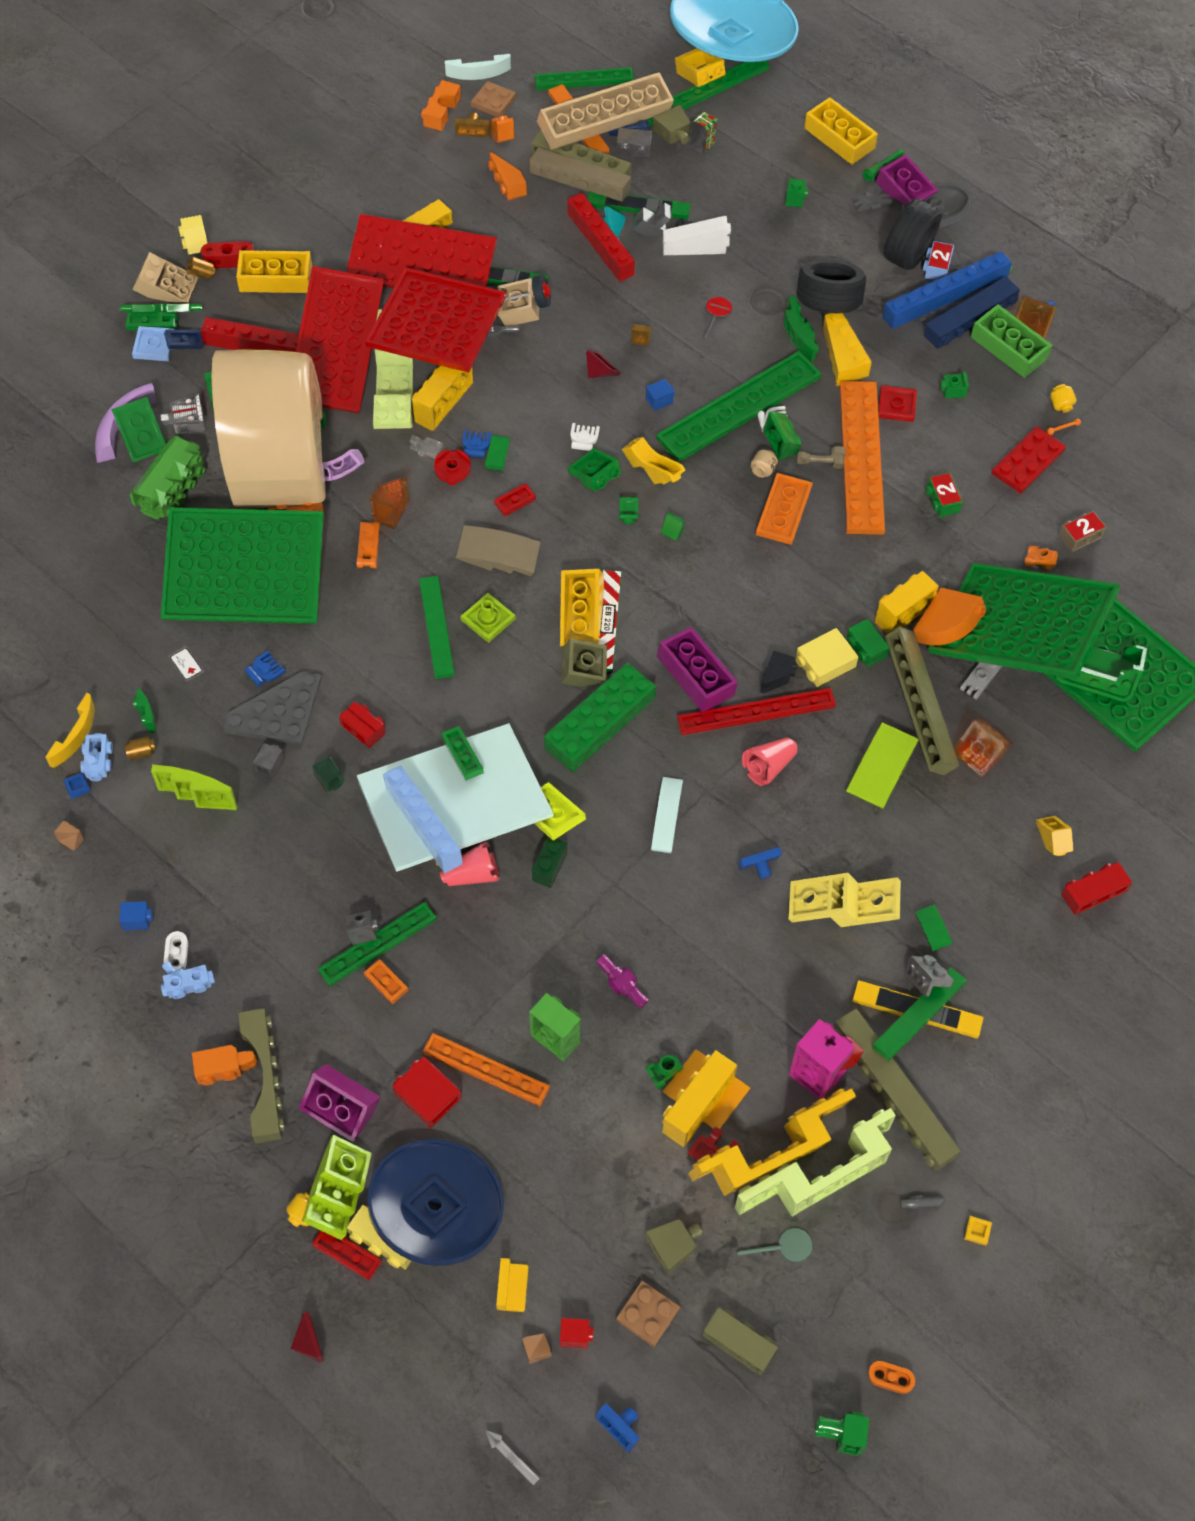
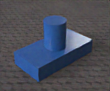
[737,847,782,879]
[595,1403,640,1453]

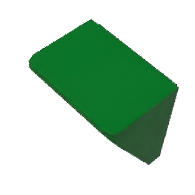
[661,512,685,541]

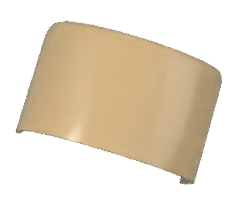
[212,349,326,510]

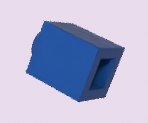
[645,379,675,411]
[119,901,153,930]

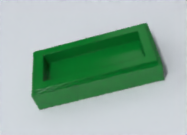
[485,435,510,471]

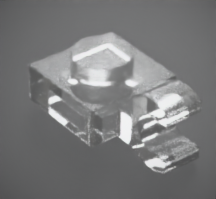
[409,436,443,461]

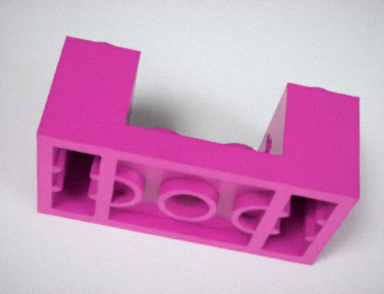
[788,1019,855,1100]

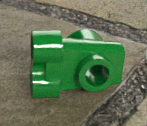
[645,1055,683,1089]

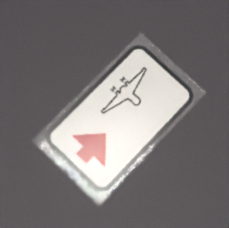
[168,646,205,682]

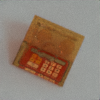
[370,477,410,529]
[954,718,1013,776]

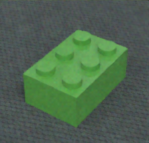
[529,993,581,1062]

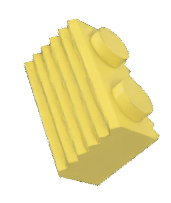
[178,215,208,255]

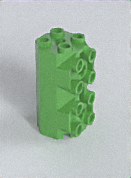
[129,436,206,520]

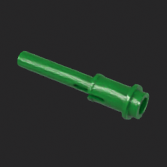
[863,149,904,181]

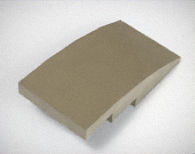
[455,525,540,577]

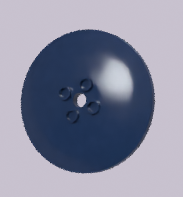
[367,1139,504,1266]

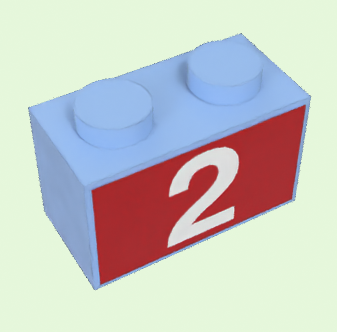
[923,241,954,281]

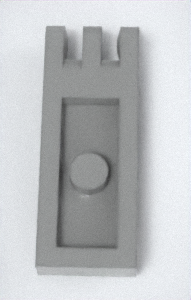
[960,662,1003,700]

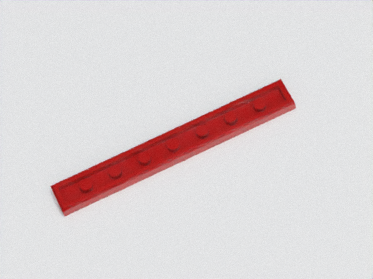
[677,688,836,736]

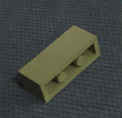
[702,1307,778,1376]

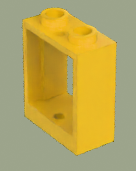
[675,48,725,87]

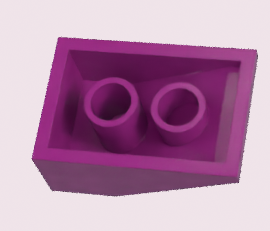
[876,154,938,205]

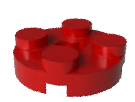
[434,449,471,486]

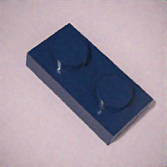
[164,329,204,349]

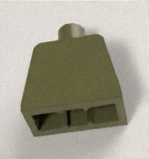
[652,105,691,144]
[645,1219,703,1275]

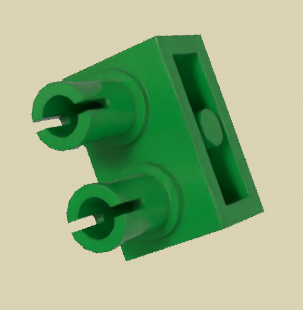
[815,1411,869,1456]

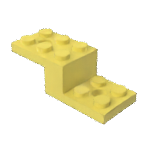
[788,873,901,927]

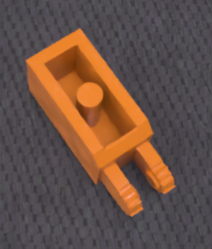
[192,1045,258,1085]

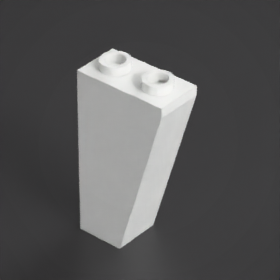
[662,216,731,255]

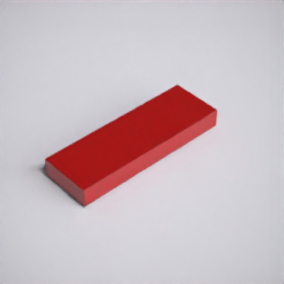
[312,1231,382,1281]

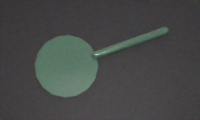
[736,1228,812,1262]

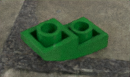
[133,689,156,733]
[915,904,952,951]

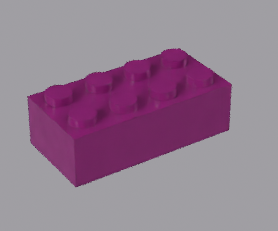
[657,627,738,713]

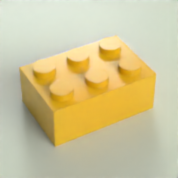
[875,571,939,634]

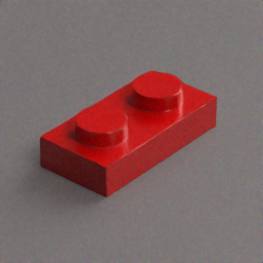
[494,483,536,517]

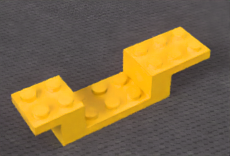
[688,1089,856,1197]

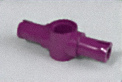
[596,954,649,1009]

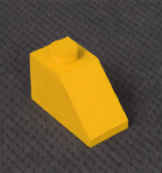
[1036,816,1073,856]

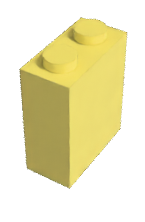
[796,628,858,687]

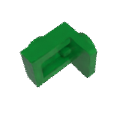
[619,497,639,524]

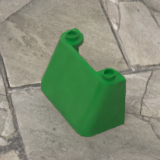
[1055,645,1147,702]

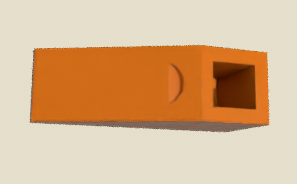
[488,152,527,200]

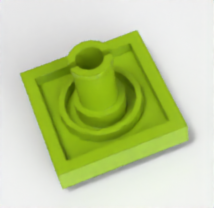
[461,593,516,643]

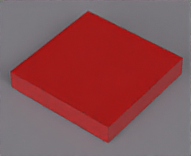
[878,385,917,422]

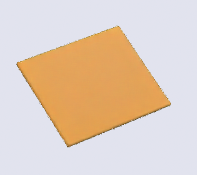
[662,1049,751,1129]

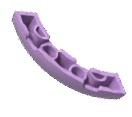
[95,383,158,463]
[322,449,365,481]

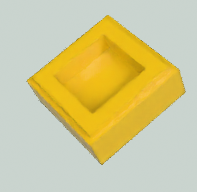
[964,1216,992,1246]

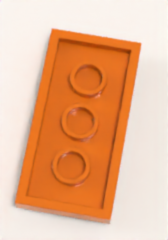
[756,473,813,545]

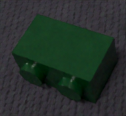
[532,837,568,888]

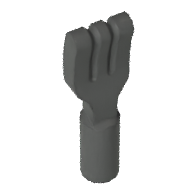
[488,325,520,336]

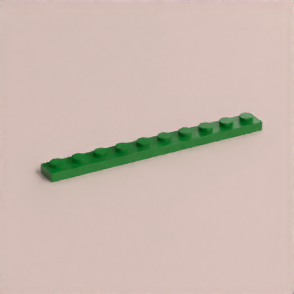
[633,60,770,126]

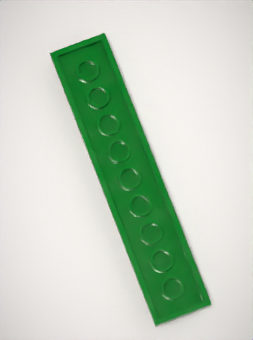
[656,351,822,463]

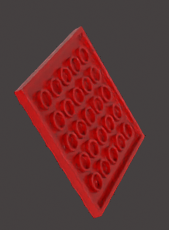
[365,267,506,373]

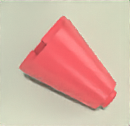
[742,738,797,786]
[440,841,500,886]

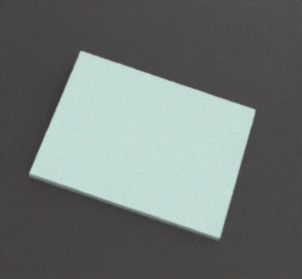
[357,723,553,872]

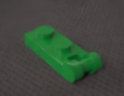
[126,312,178,331]

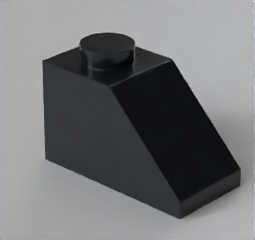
[760,651,798,693]

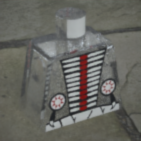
[161,394,206,434]

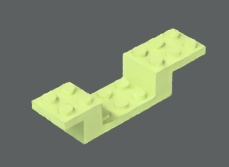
[373,309,414,429]
[735,1108,896,1216]

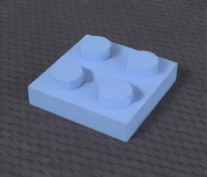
[132,326,174,361]

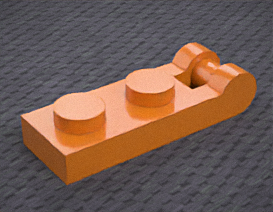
[357,522,380,568]

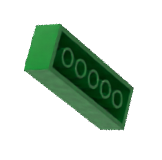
[544,662,656,773]

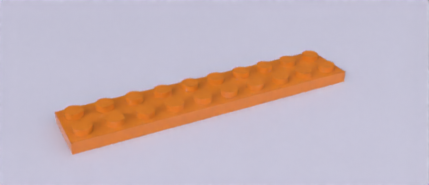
[840,381,885,535]

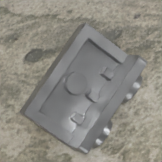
[905,955,953,996]

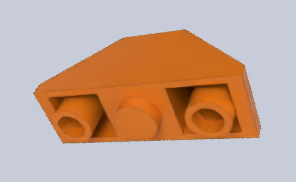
[489,115,514,143]

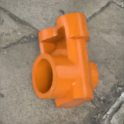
[1025,546,1058,570]

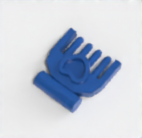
[462,430,492,458]
[245,651,286,687]

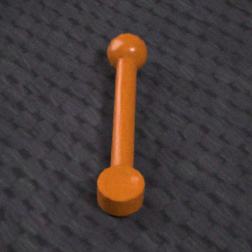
[1046,419,1081,435]

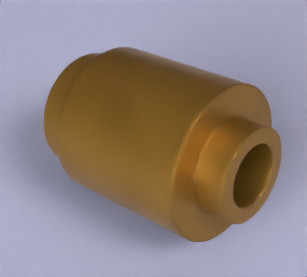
[124,736,156,760]

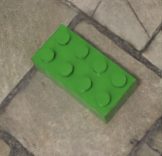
[971,305,1052,378]

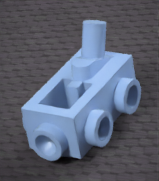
[81,733,113,781]
[160,962,215,999]

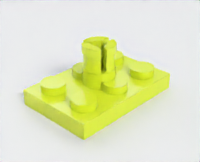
[534,782,586,841]

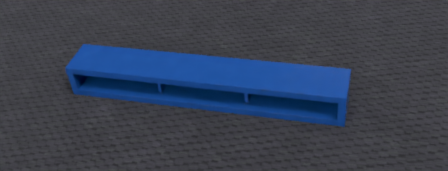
[882,251,1012,329]

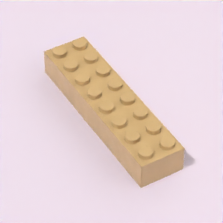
[537,72,674,150]

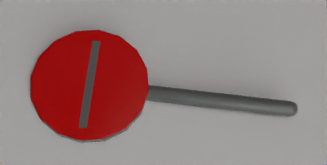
[703,297,732,340]

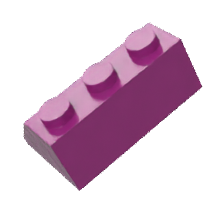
[299,1064,380,1142]

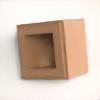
[54,821,84,850]
[522,1333,552,1364]

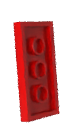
[991,426,1066,494]

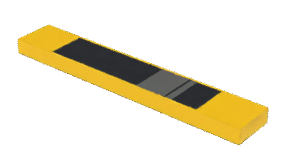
[852,980,984,1039]

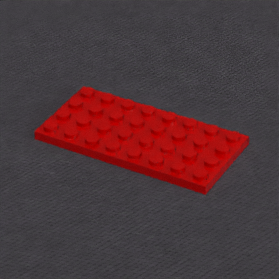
[346,214,497,288]
[296,266,384,414]

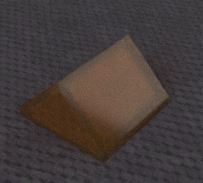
[1015,296,1057,339]

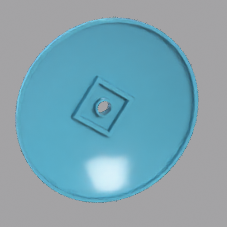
[670,0,798,62]

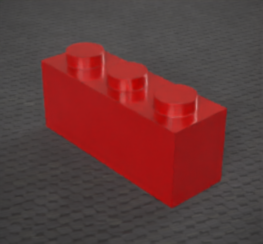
[1061,862,1132,915]

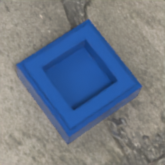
[63,772,90,799]

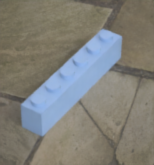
[383,765,463,874]

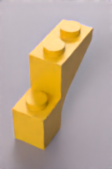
[622,437,685,484]

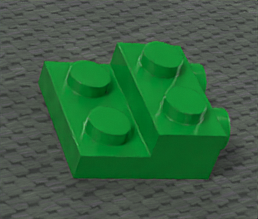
[567,448,621,492]

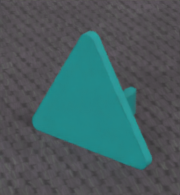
[602,206,626,238]

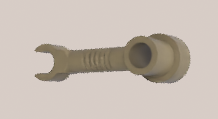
[797,446,846,469]

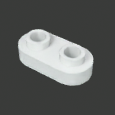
[164,931,188,970]

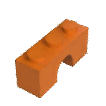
[421,80,461,131]

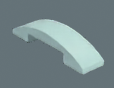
[445,54,511,80]
[651,777,683,853]

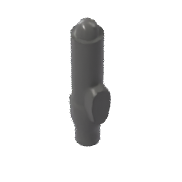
[900,1195,945,1208]

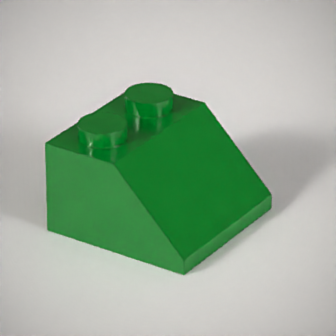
[763,411,802,461]

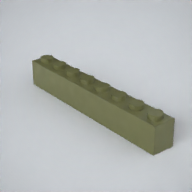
[885,626,959,775]
[834,1008,961,1172]

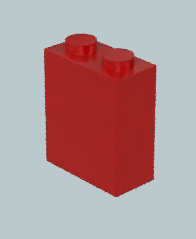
[392,1056,462,1129]

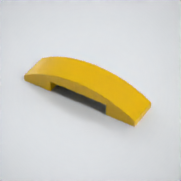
[45,693,95,768]

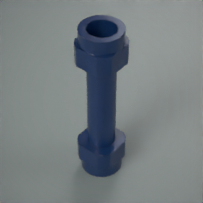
[609,120,650,136]

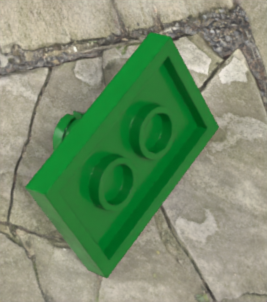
[111,397,166,463]

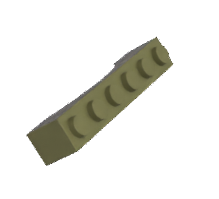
[238,1008,285,1144]

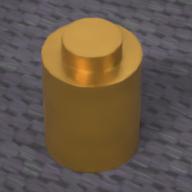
[186,257,215,280]

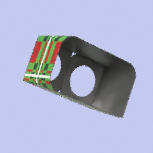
[689,111,717,154]

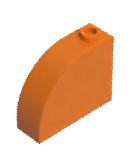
[913,588,986,645]

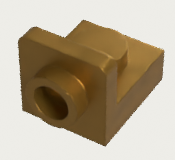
[631,324,652,346]

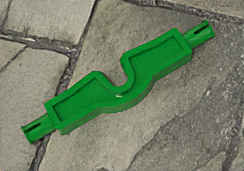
[120,304,202,312]

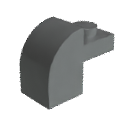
[633,203,671,236]

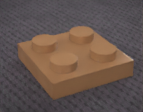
[471,81,516,117]
[616,1281,680,1348]

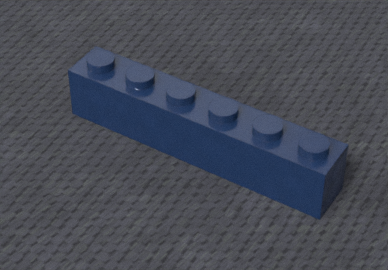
[924,276,1020,349]

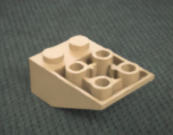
[132,252,198,304]

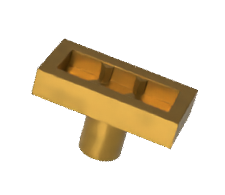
[455,112,489,137]

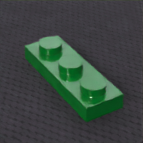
[441,726,484,781]

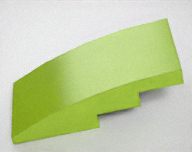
[846,722,919,809]
[151,764,238,810]
[302,1135,372,1240]

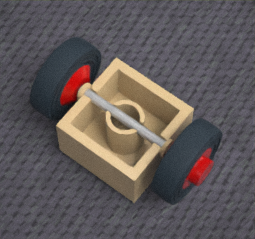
[487,275,551,325]

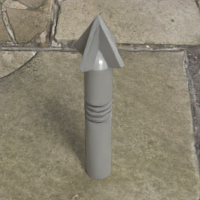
[486,1430,540,1486]

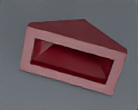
[586,350,621,378]
[291,1311,324,1363]

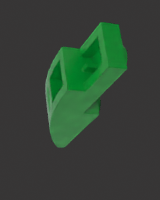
[783,296,818,362]

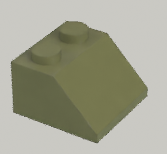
[561,639,607,687]

